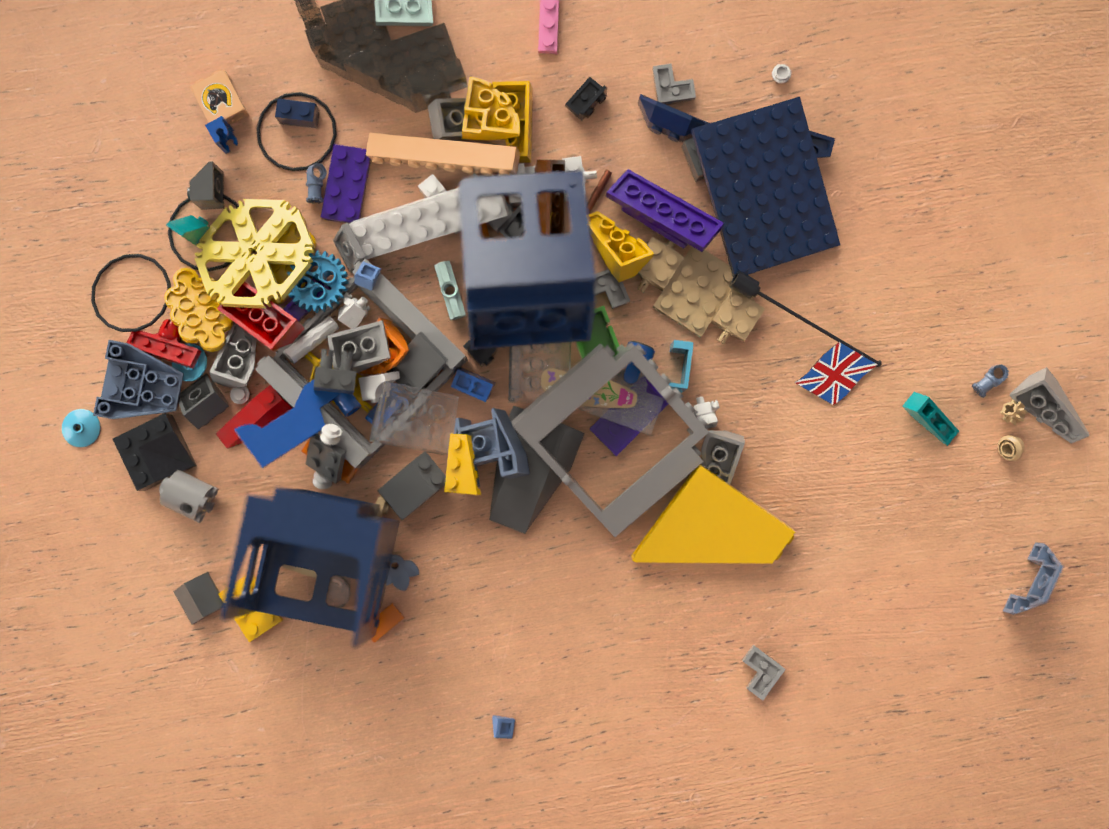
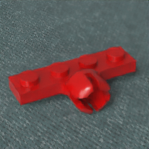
[126,319,201,369]

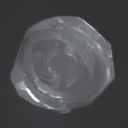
[326,575,351,608]

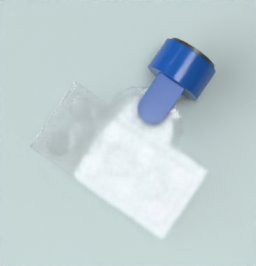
[578,341,664,436]

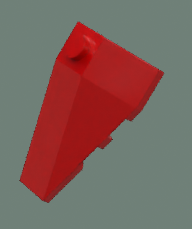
[216,385,293,449]

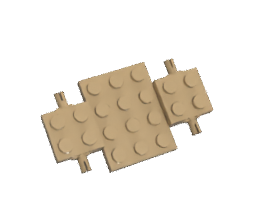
[637,237,765,344]

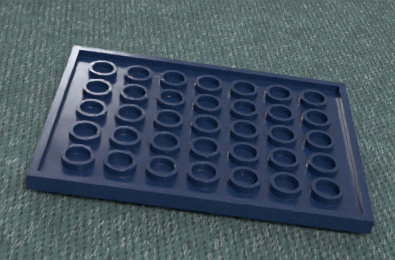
[691,96,840,277]

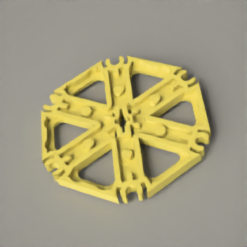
[195,199,315,308]

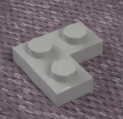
[652,64,696,104]
[594,269,630,309]
[742,645,786,700]

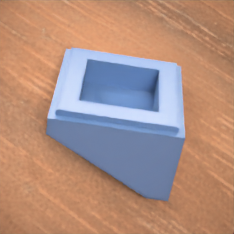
[492,715,515,739]

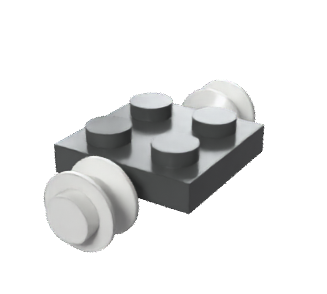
[306,424,346,489]

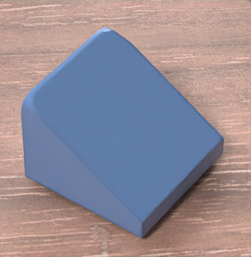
[354,261,381,290]

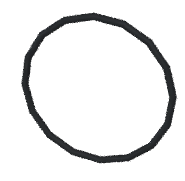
[256,92,337,171]
[168,194,239,272]
[91,254,171,332]

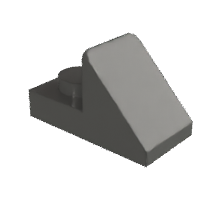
[500,205,525,238]

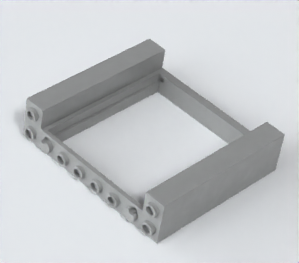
[255,258,468,468]

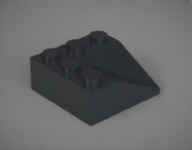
[113,413,197,491]

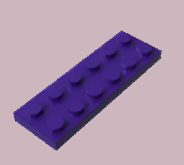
[606,169,724,252]

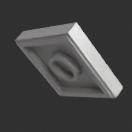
[333,223,366,273]

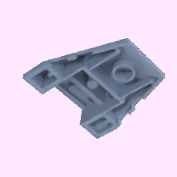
[1003,542,1064,615]

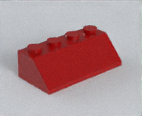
[217,282,305,351]

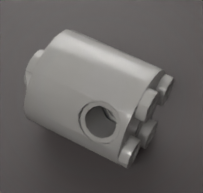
[159,470,219,523]

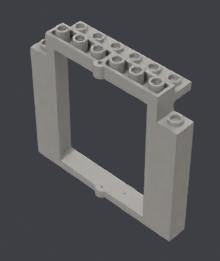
[511,342,709,537]

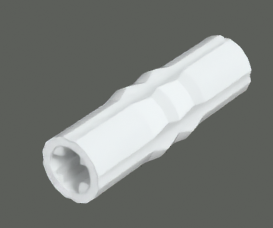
[283,316,339,364]

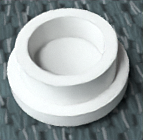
[772,64,791,84]
[230,386,250,404]

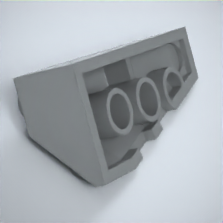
[209,322,257,388]
[1010,367,1089,444]
[701,431,745,484]

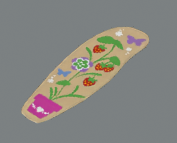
[541,368,637,408]

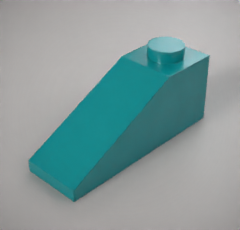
[166,215,210,246]
[902,392,959,446]

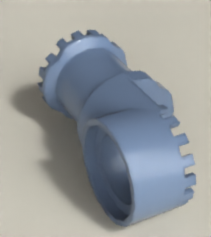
[306,163,327,204]
[972,364,1009,398]

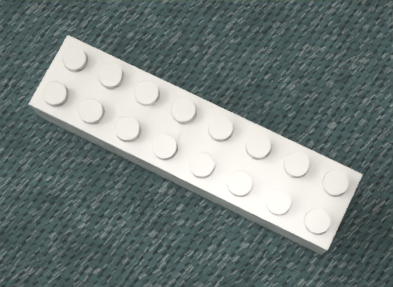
[349,175,510,259]

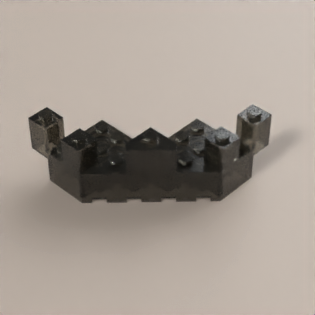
[294,0,468,113]

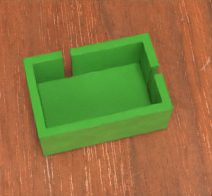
[575,306,619,359]

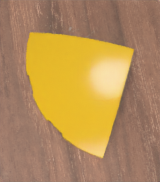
[462,77,520,140]

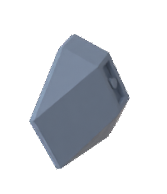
[93,340,184,419]

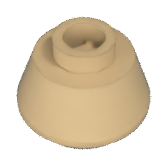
[998,436,1025,461]

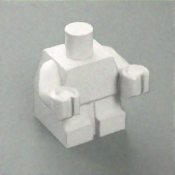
[338,292,370,329]
[693,396,720,429]

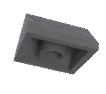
[173,572,223,625]

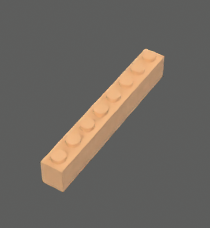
[366,133,520,176]

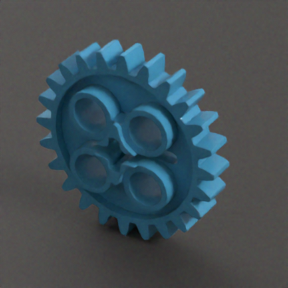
[287,250,349,313]

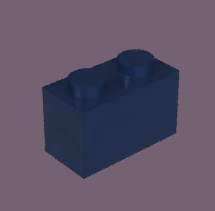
[275,99,320,128]

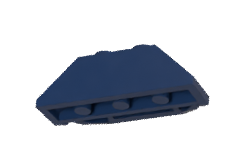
[638,94,709,142]

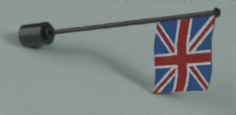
[729,270,882,405]

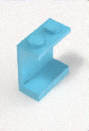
[668,340,694,393]

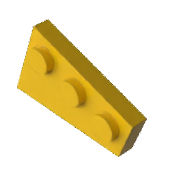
[444,434,481,495]

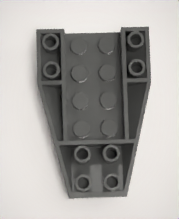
[489,406,585,534]

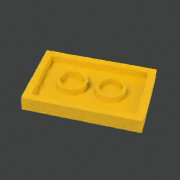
[218,575,283,643]

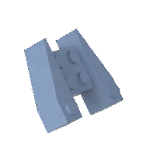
[454,408,530,487]

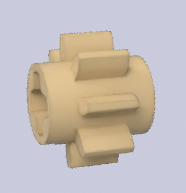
[1000,400,1028,425]

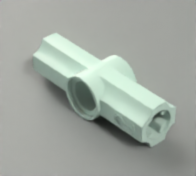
[434,260,466,320]

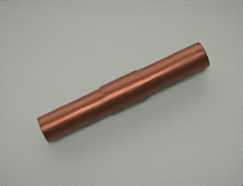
[587,170,612,214]

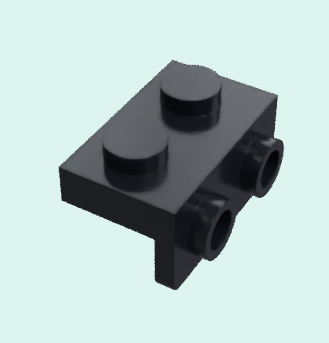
[565,77,607,121]

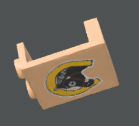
[190,70,249,125]

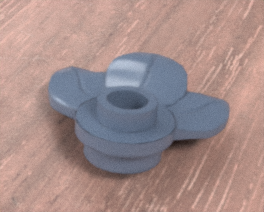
[386,555,419,591]

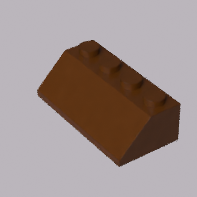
[534,160,565,236]

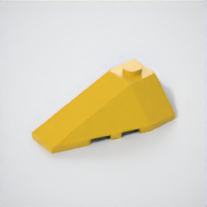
[588,211,654,282]

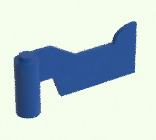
[234,380,361,469]

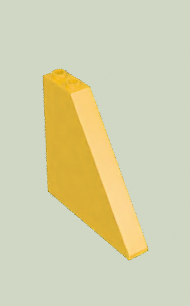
[631,464,796,564]

